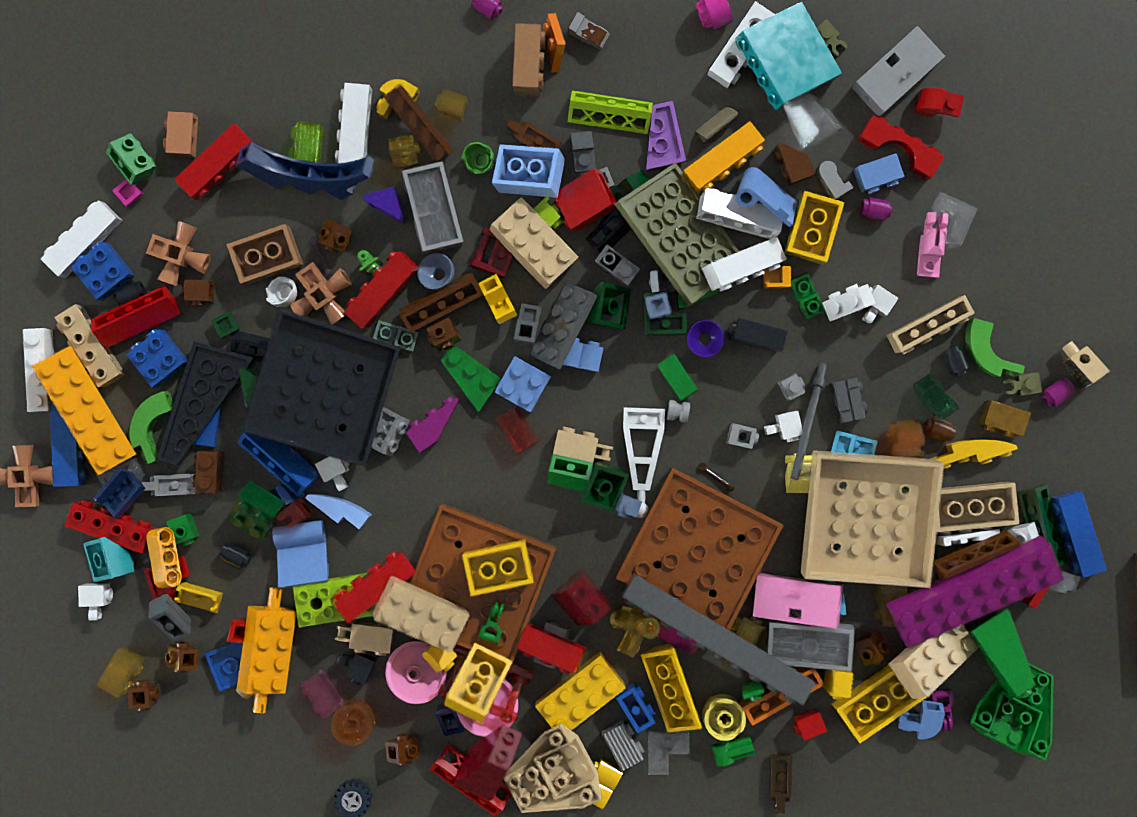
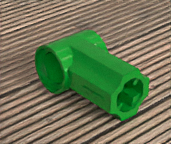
[711,736,755,767]

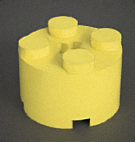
[702,694,746,741]

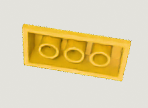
[641,644,702,733]

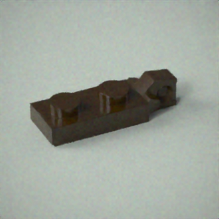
[770,754,792,813]

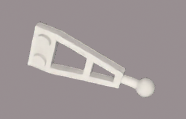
[623,407,665,518]

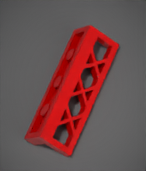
[429,744,512,817]

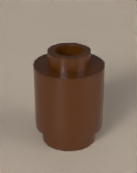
[923,417,956,442]

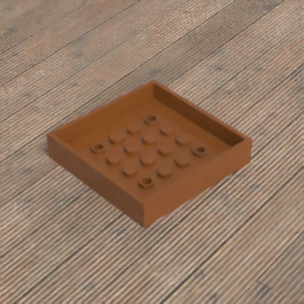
[616,467,784,631]
[410,503,556,665]

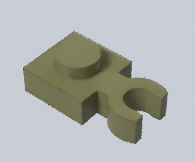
[817,19,847,58]
[1003,372,1042,395]

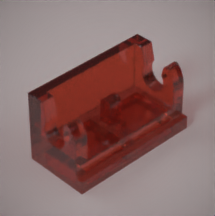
[496,406,539,453]
[276,499,315,528]

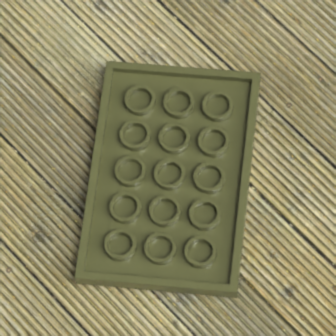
[615,163,740,306]

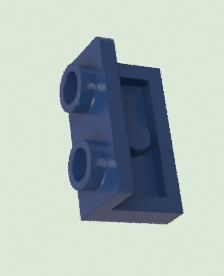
[94,468,145,519]

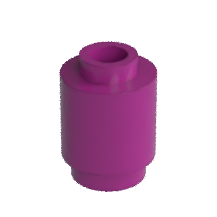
[471,0,503,20]
[860,197,892,221]
[1042,378,1075,407]

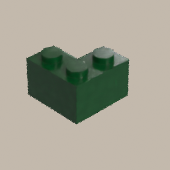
[643,292,687,336]

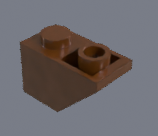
[774,143,815,186]

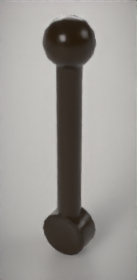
[699,463,735,492]

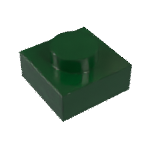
[211,311,241,339]

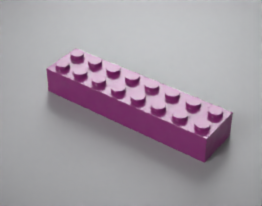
[886,535,1064,648]

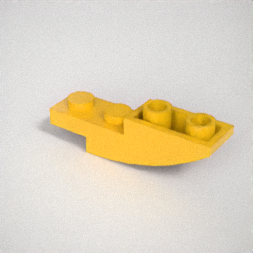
[930,439,1018,469]

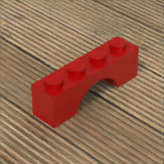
[857,115,945,181]

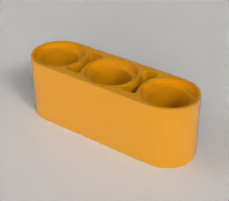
[147,527,181,588]

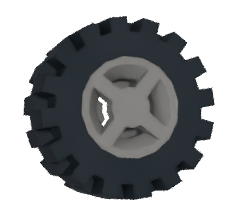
[333,779,372,817]

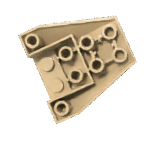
[504,724,602,813]

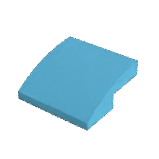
[831,431,878,455]

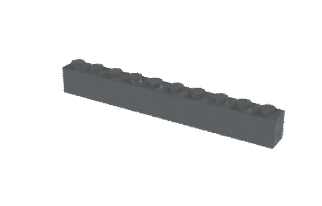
[621,573,816,705]

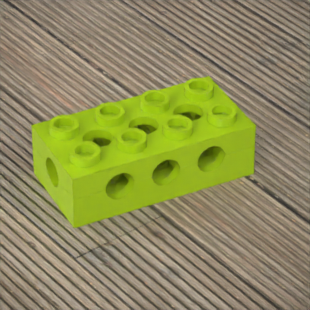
[293,572,378,627]

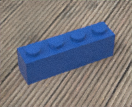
[50,404,87,487]
[237,432,320,498]
[1051,490,1107,578]

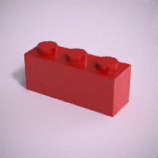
[517,623,586,674]

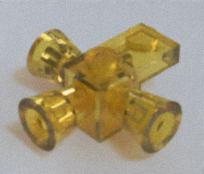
[610,605,660,658]

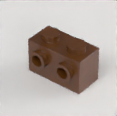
[192,450,224,493]

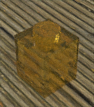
[435,89,468,120]

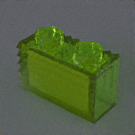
[289,121,323,163]

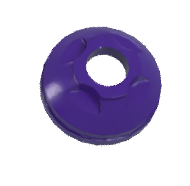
[687,320,725,357]

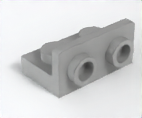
[372,407,410,456]

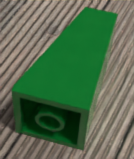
[969,609,1036,699]

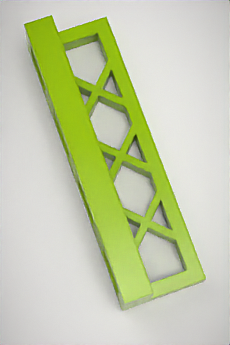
[567,91,653,134]

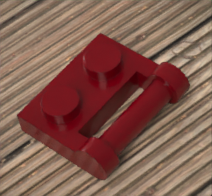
[470,227,513,278]

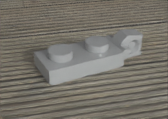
[141,473,198,496]

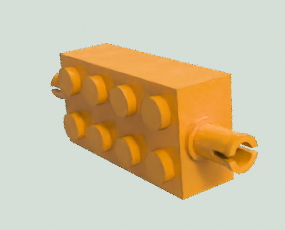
[237,587,296,713]

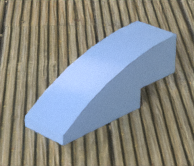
[306,494,372,529]

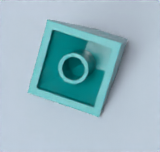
[83,537,134,582]

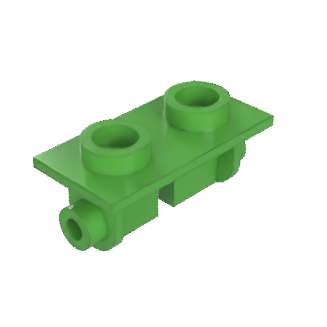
[357,250,383,275]

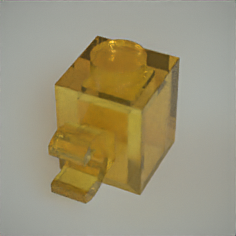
[730,615,766,647]

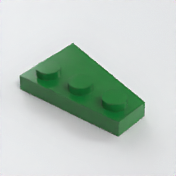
[441,345,501,412]

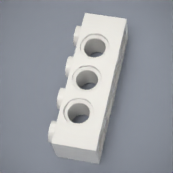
[707,1,775,88]

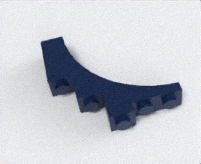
[236,142,374,200]

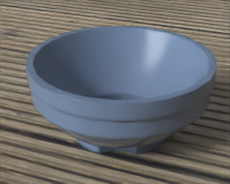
[417,253,455,290]

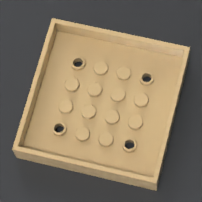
[801,450,944,588]

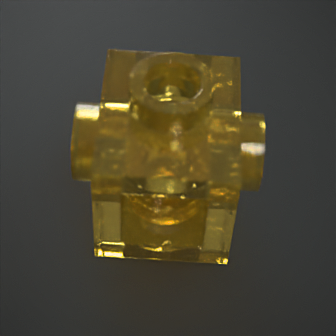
[388,134,421,167]

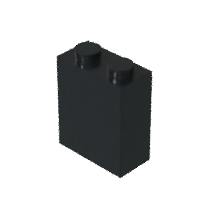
[727,318,788,353]

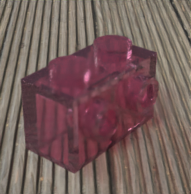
[300,669,344,719]

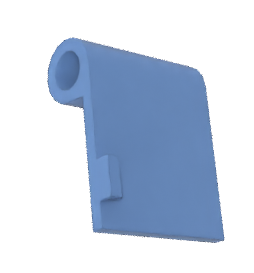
[736,167,798,227]
[272,520,329,589]

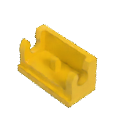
[174,582,223,613]

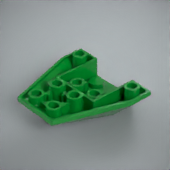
[970,662,1054,761]

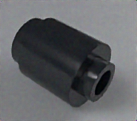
[114,281,147,306]
[943,345,970,377]
[218,543,251,570]

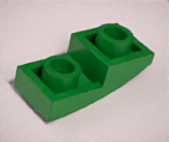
[791,272,825,319]
[657,354,698,401]
[741,680,765,702]

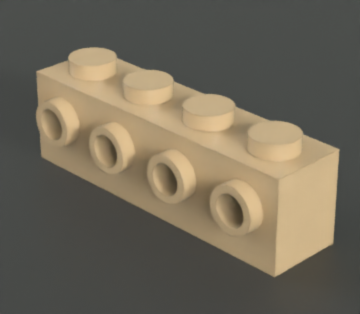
[886,295,974,355]
[54,304,126,388]

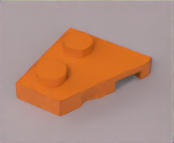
[543,13,565,72]

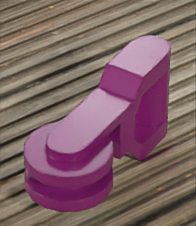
[930,689,954,732]

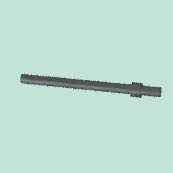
[790,363,827,480]

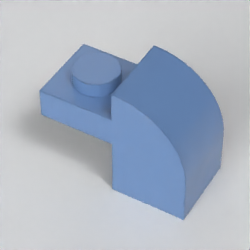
[897,700,945,739]

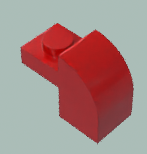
[913,88,964,118]

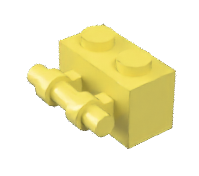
[785,453,812,493]

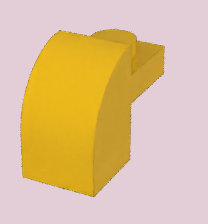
[376,79,420,120]
[478,274,517,324]

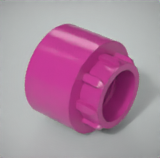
[696,0,733,30]

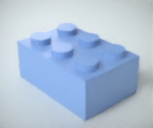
[492,145,565,198]

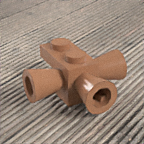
[146,221,211,286]
[290,262,352,325]
[0,445,53,507]

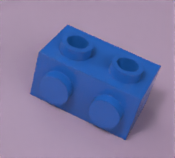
[616,683,656,733]

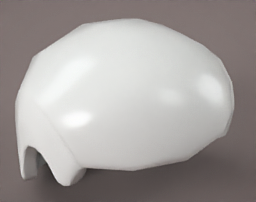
[266,277,297,307]

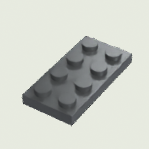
[529,282,597,370]

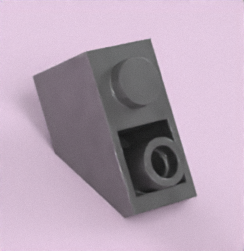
[595,245,640,288]

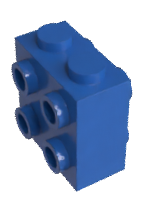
[71,241,135,301]
[127,329,188,388]

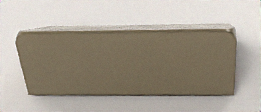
[696,107,738,143]

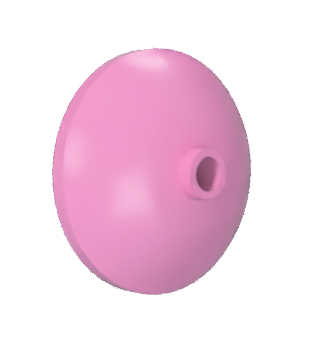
[385,641,446,704]
[457,679,518,737]

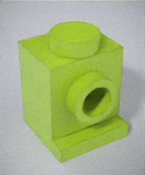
[533,197,564,230]

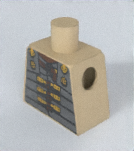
[1062,341,1110,389]

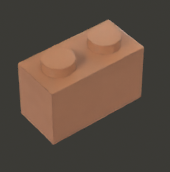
[163,111,198,158]

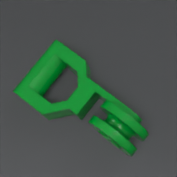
[478,601,504,645]

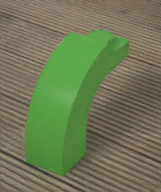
[964,318,1025,377]
[130,391,174,464]

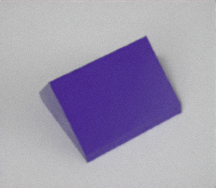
[363,187,406,225]

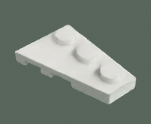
[935,527,1000,546]

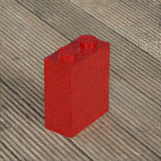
[554,168,617,232]

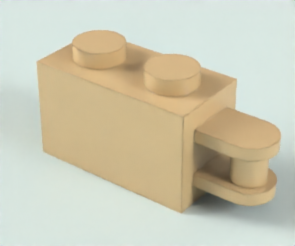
[553,426,613,463]
[335,620,395,656]

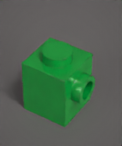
[166,513,200,546]

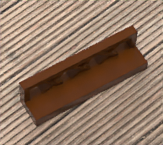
[383,84,454,163]
[933,530,1021,580]

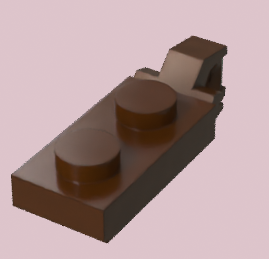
[506,119,562,149]

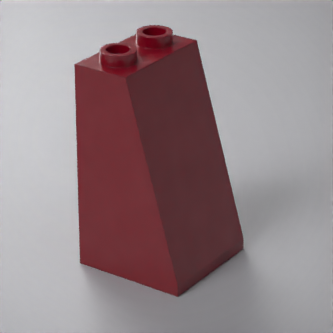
[551,568,610,626]
[454,725,522,801]

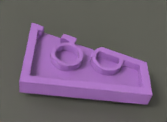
[646,101,686,171]

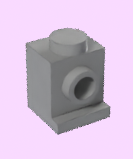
[777,373,805,400]
[726,423,759,449]

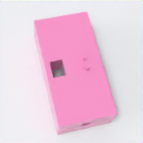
[753,573,843,629]

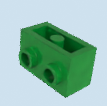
[106,133,156,185]
[547,454,593,491]

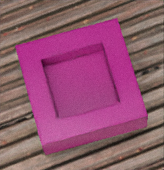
[112,179,144,207]

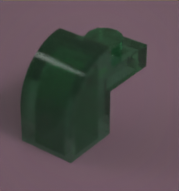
[913,373,960,420]

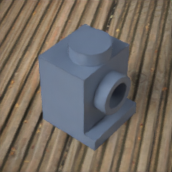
[645,293,671,319]
[612,494,642,519]

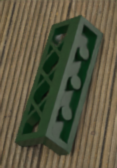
[1017,484,1068,567]

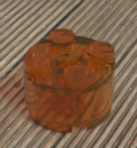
[886,418,925,459]
[331,699,376,746]

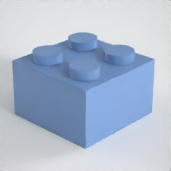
[495,356,551,412]

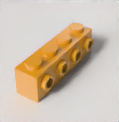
[683,121,765,194]

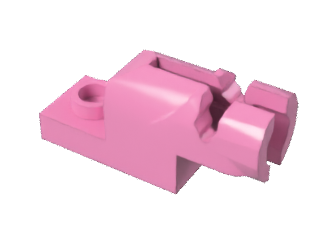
[917,212,949,278]

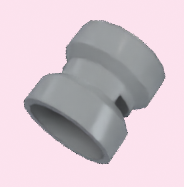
[666,400,690,423]

